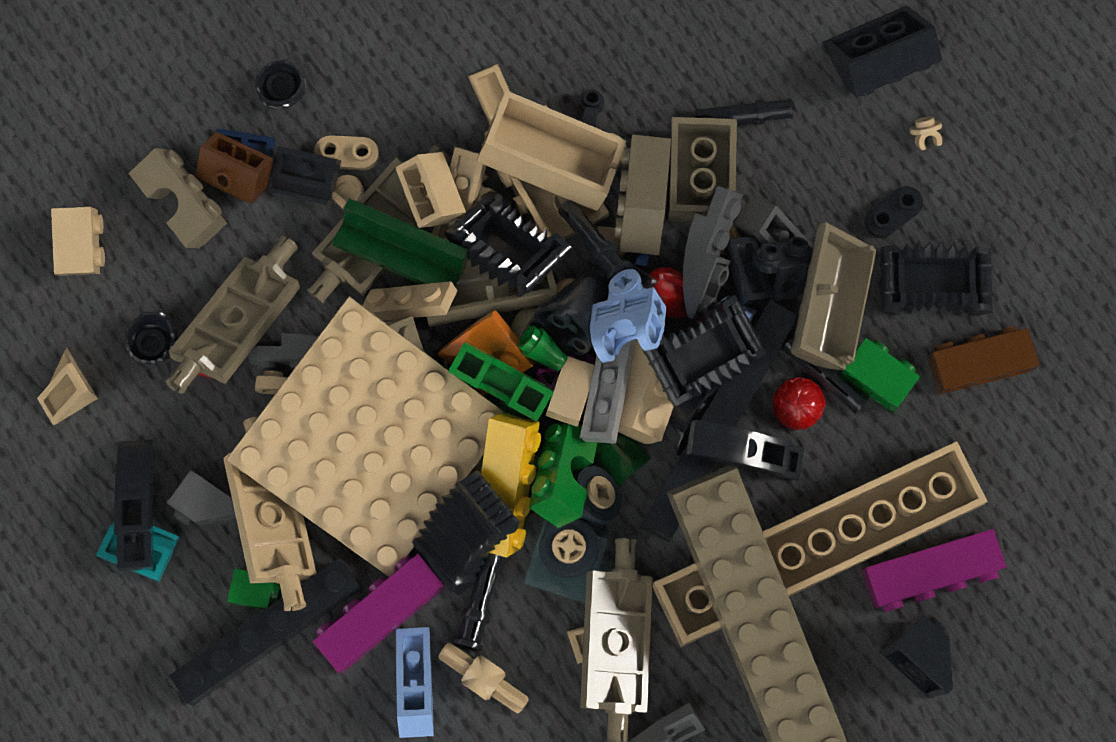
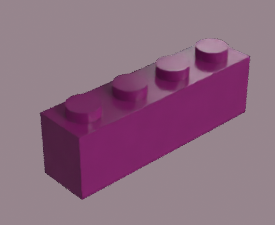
[862,529,1007,612]
[313,554,445,674]

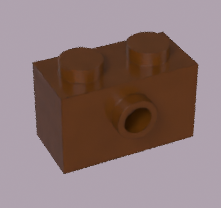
[195,131,273,204]

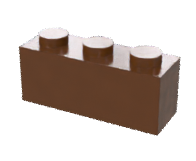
[928,326,1039,395]

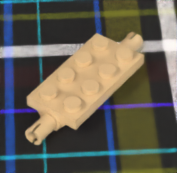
[223,417,317,611]

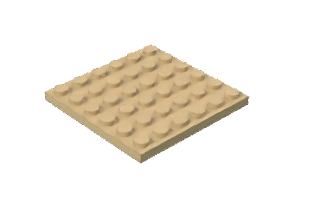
[227,296,506,577]

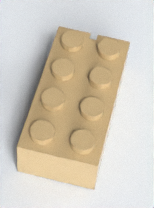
[476,90,626,211]

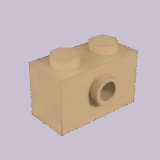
[395,152,466,228]
[51,207,105,276]

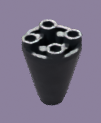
[529,268,609,356]

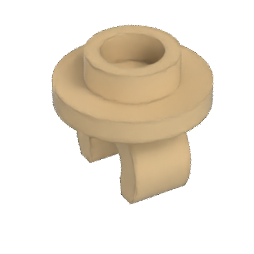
[910,116,942,151]

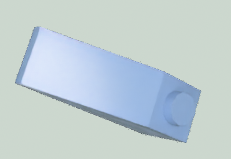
[396,627,434,738]

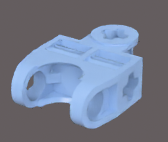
[590,269,666,363]

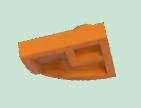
[438,310,535,396]

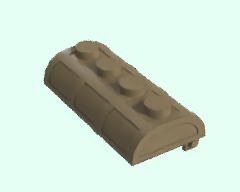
[791,222,876,370]
[427,259,557,327]

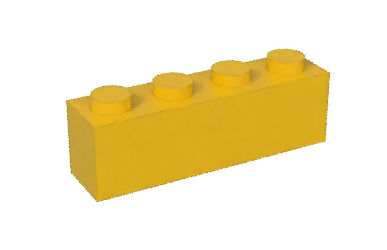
[481,413,541,558]

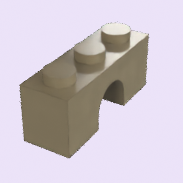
[128,148,227,249]

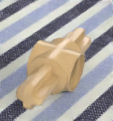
[438,643,529,714]

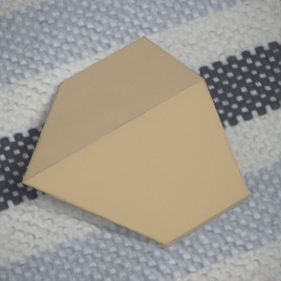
[37,347,98,425]

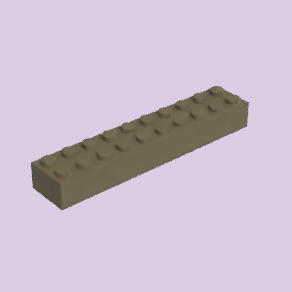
[666,466,847,742]

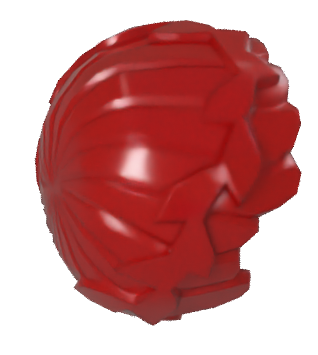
[772,377,826,430]

